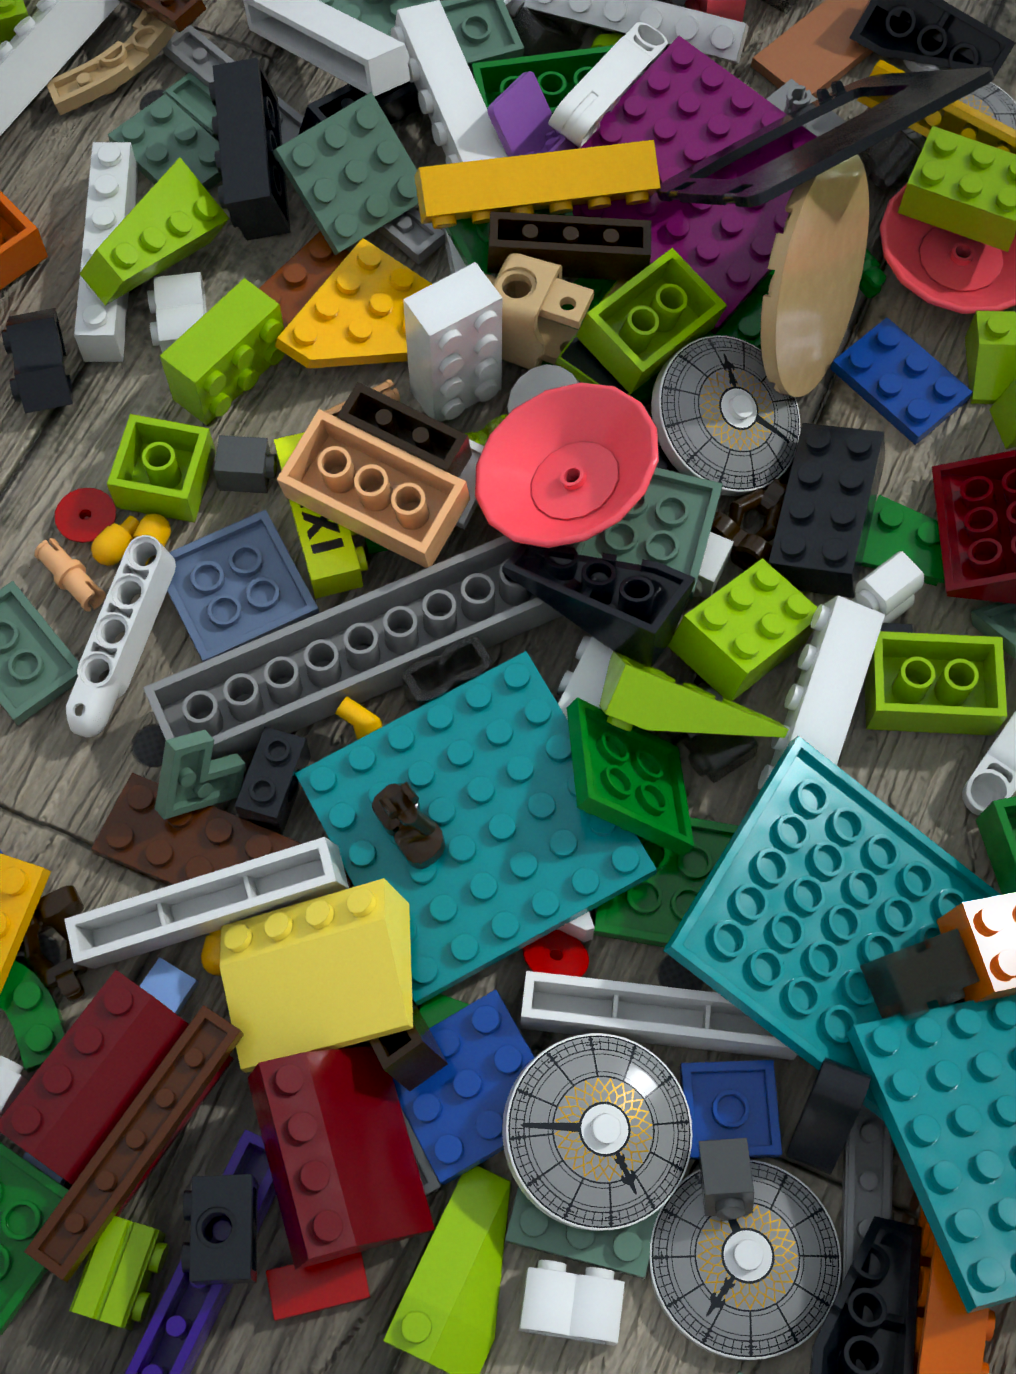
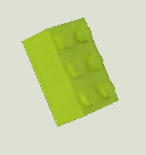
[898,126,1016,252]
[576,248,727,394]
[160,278,285,426]
[668,558,818,701]
[864,631,1007,736]

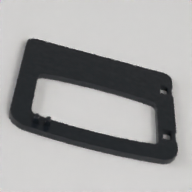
[656,67,994,207]

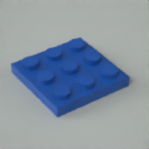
[393,989,535,1185]

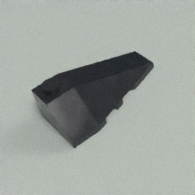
[809,1216,922,1374]

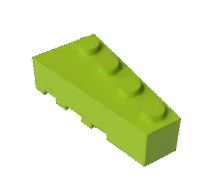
[79,157,230,305]

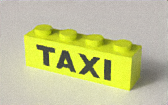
[274,432,368,599]

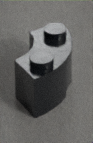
[1,308,73,413]

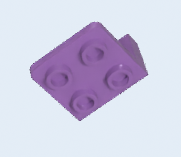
[488,71,576,157]

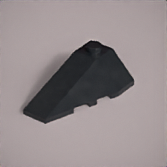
[849,0,1016,77]
[502,544,695,668]

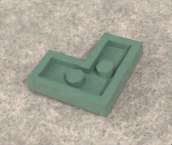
[155,729,246,820]

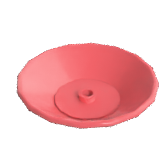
[879,184,1016,314]
[475,382,659,548]

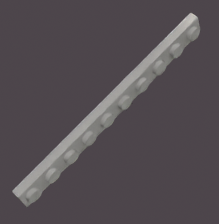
[163,25,445,265]

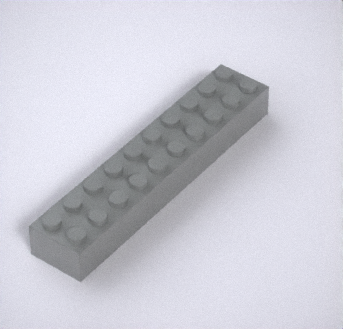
[143,535,563,760]

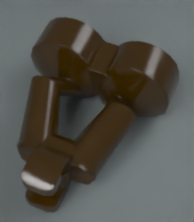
[711,479,787,571]
[372,781,445,869]
[21,885,88,1002]

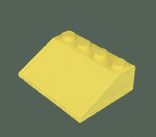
[219,878,413,1073]

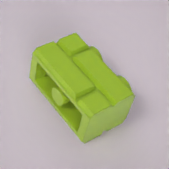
[69,1216,169,1331]

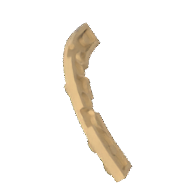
[46,10,176,116]

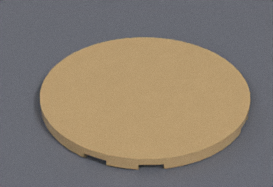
[761,154,869,397]

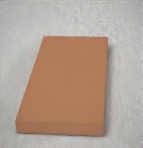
[751,0,873,98]

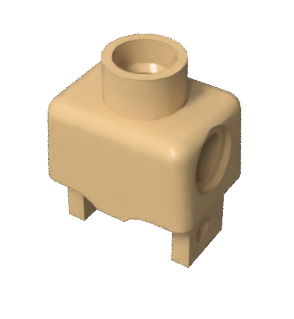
[484,253,594,370]

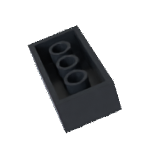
[209,57,291,241]
[768,423,885,598]

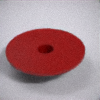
[55,488,116,543]
[523,929,589,977]

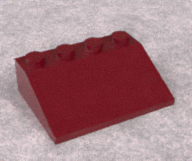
[932,450,1016,604]
[0,970,234,1217]
[247,1046,435,1270]

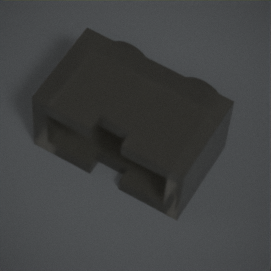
[860,928,980,1021]

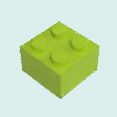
[107,414,216,523]

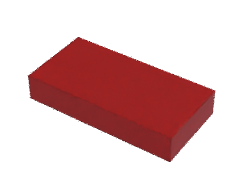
[266,1251,371,1321]

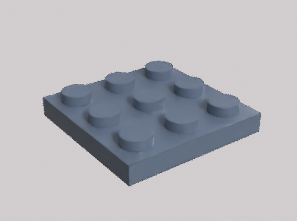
[152,509,319,662]

